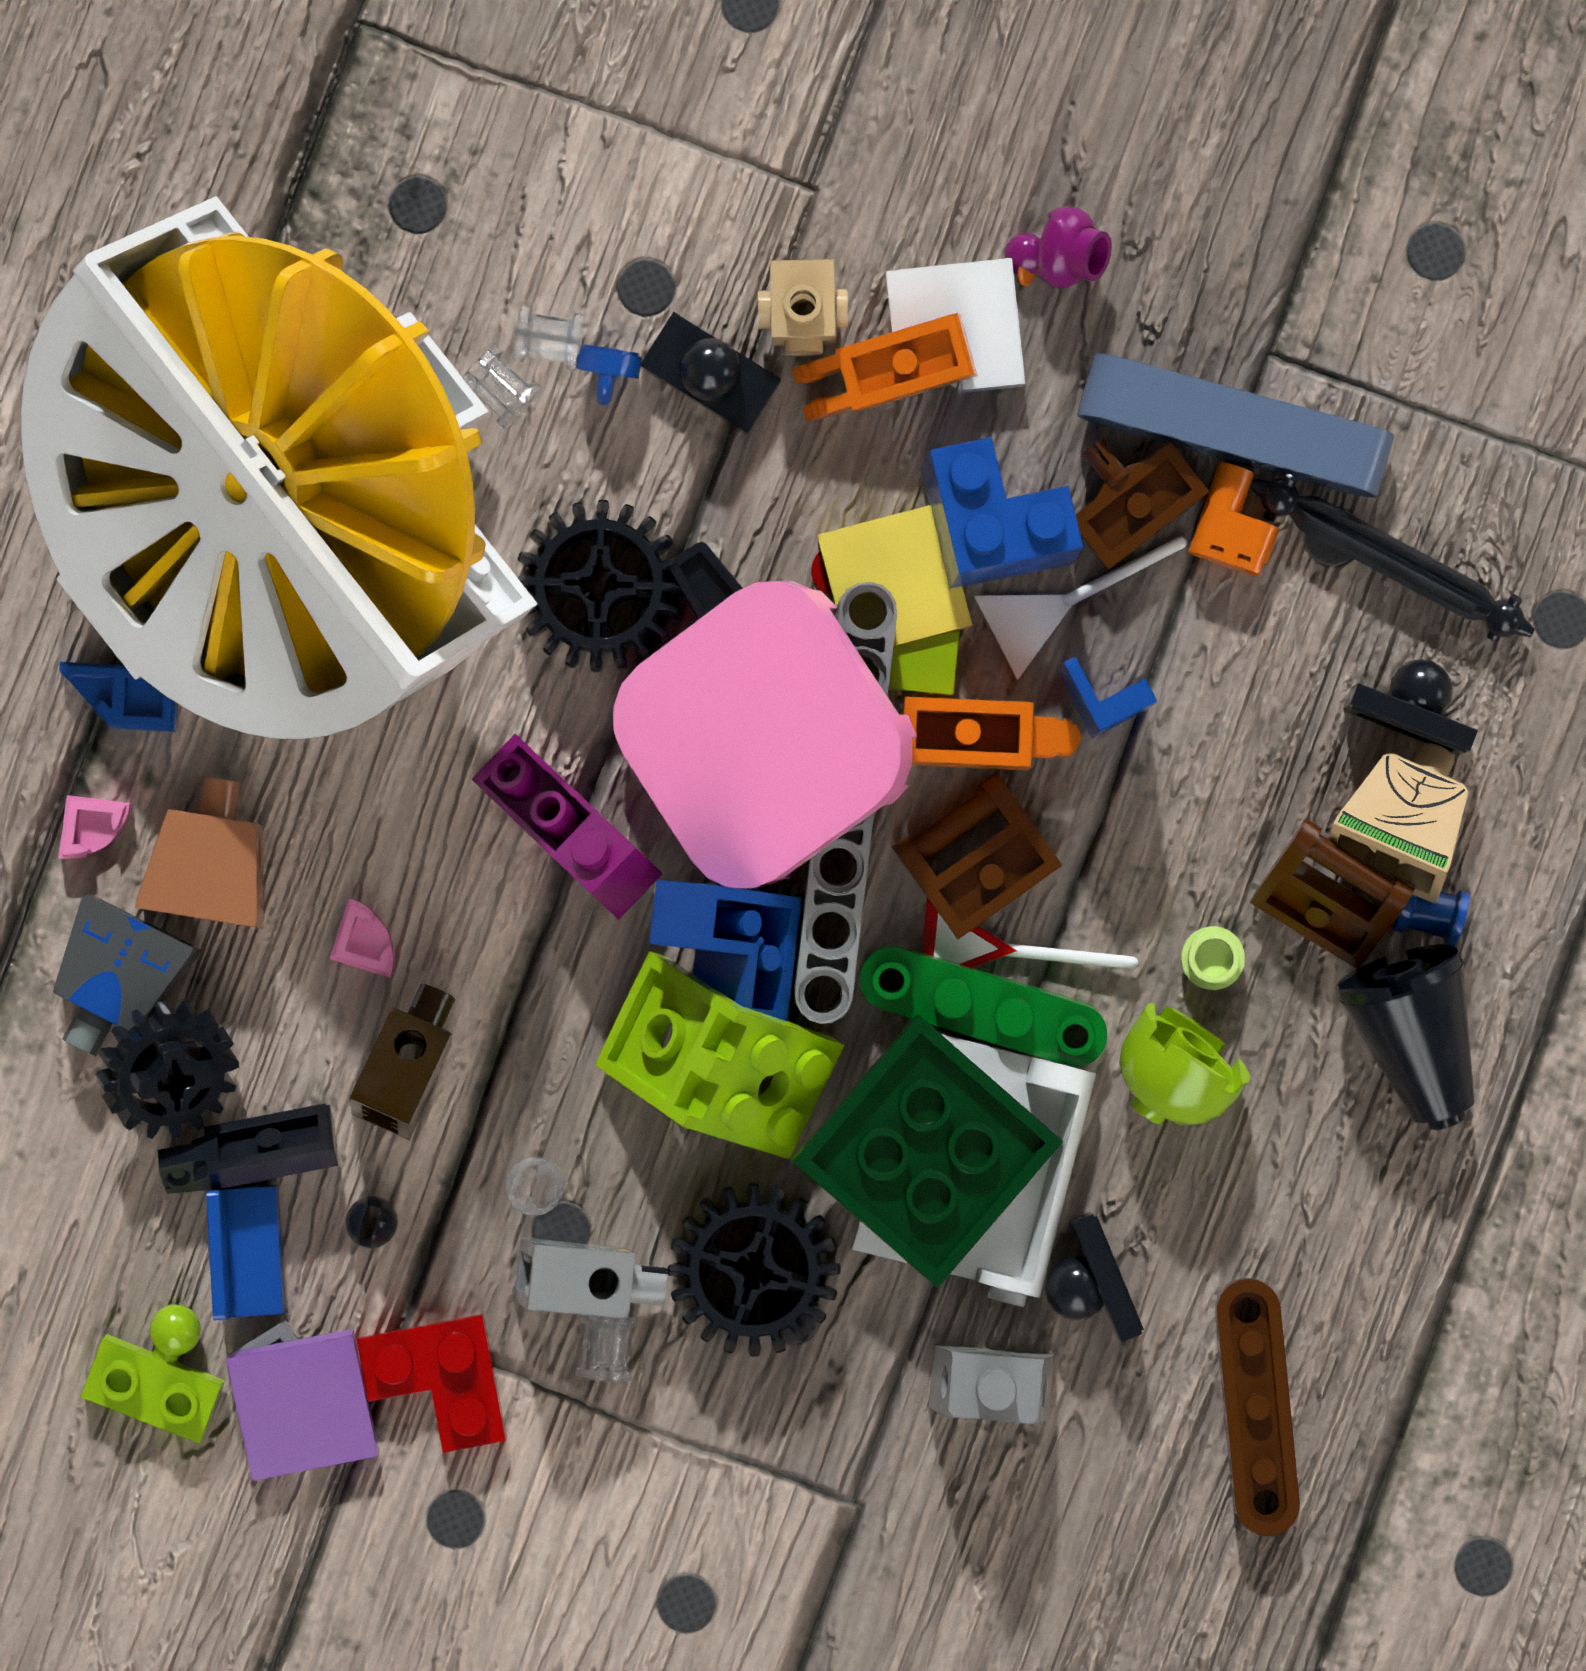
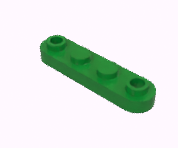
[860,945,1107,1067]

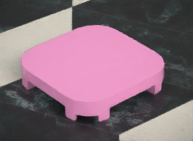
[613,581,917,888]

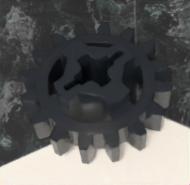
[96,1001,239,1139]

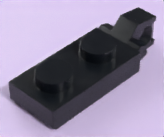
[158,1103,339,1194]

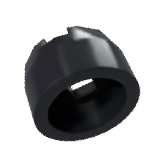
[345,1196,398,1248]

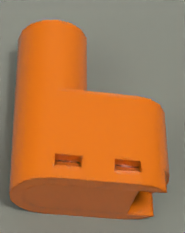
[1188,462,1279,577]

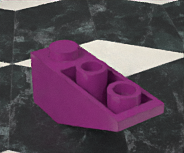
[471,734,663,920]

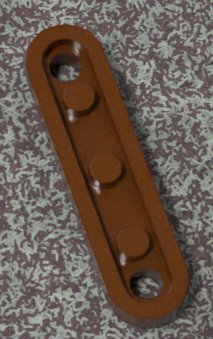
[1215,1278,1300,1536]

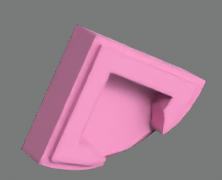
[58,795,133,859]
[330,898,395,978]

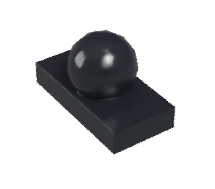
[640,311,781,435]
[1343,659,1478,756]
[1045,1212,1144,1342]

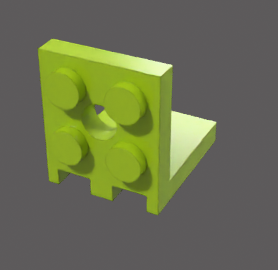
[595,951,845,1159]

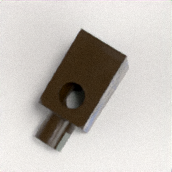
[349,983,456,1141]

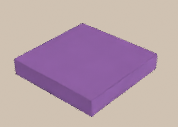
[226,1329,379,1481]

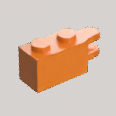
[903,697,1083,771]

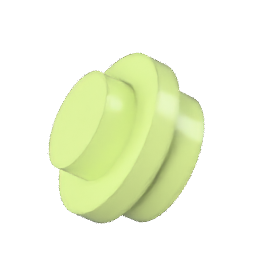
[1181,926,1245,990]

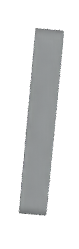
[792,582,897,1024]

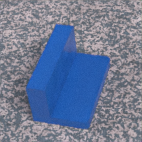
[1057,657,1157,738]
[206,1185,285,1321]

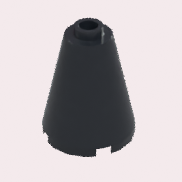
[1337,944,1475,1130]

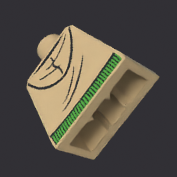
[1329,743,1469,904]

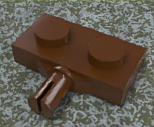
[1076,438,1210,571]

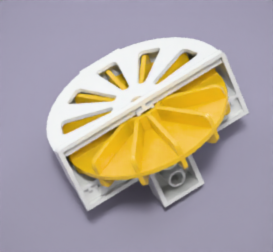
[21,196,538,739]

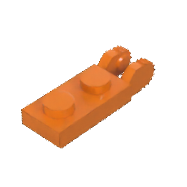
[792,313,978,422]

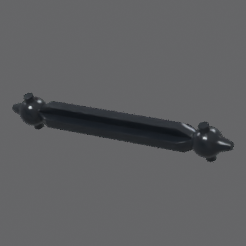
[1250,474,1535,642]

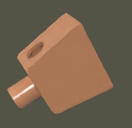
[135,776,264,928]

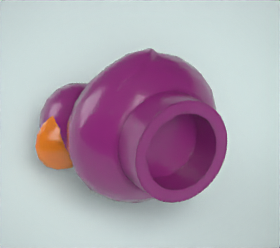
[1004,206,1112,288]

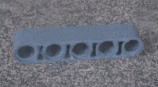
[1077,353,1394,498]

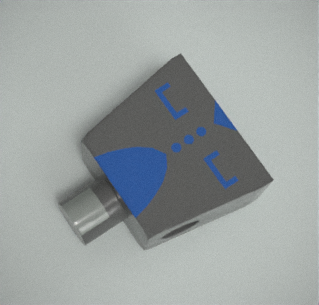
[53,894,201,1056]

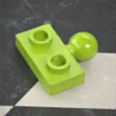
[80,1304,226,1444]

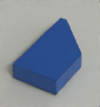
[59,662,178,732]

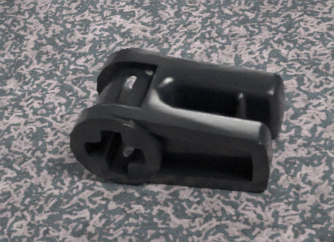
[670,542,743,620]

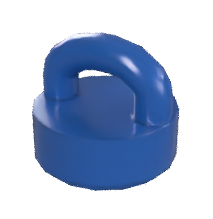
[576,344,642,405]

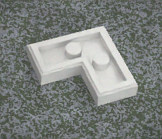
[885,258,1025,393]

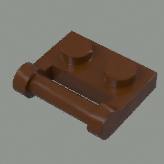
[891,773,1062,940]
[1249,818,1416,969]

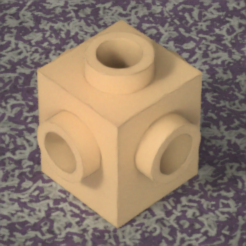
[758,259,848,356]

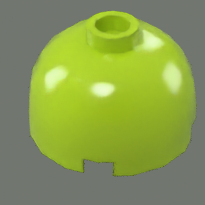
[1119,1003,1251,1125]

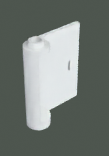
[851,1034,1096,1307]

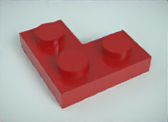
[356,1313,507,1453]

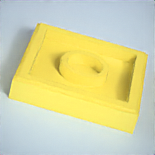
[817,505,972,646]

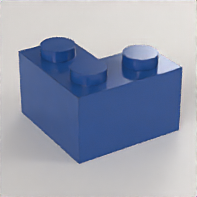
[920,437,1083,589]
[649,880,802,1021]

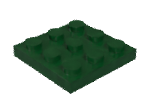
[790,1015,1063,1288]

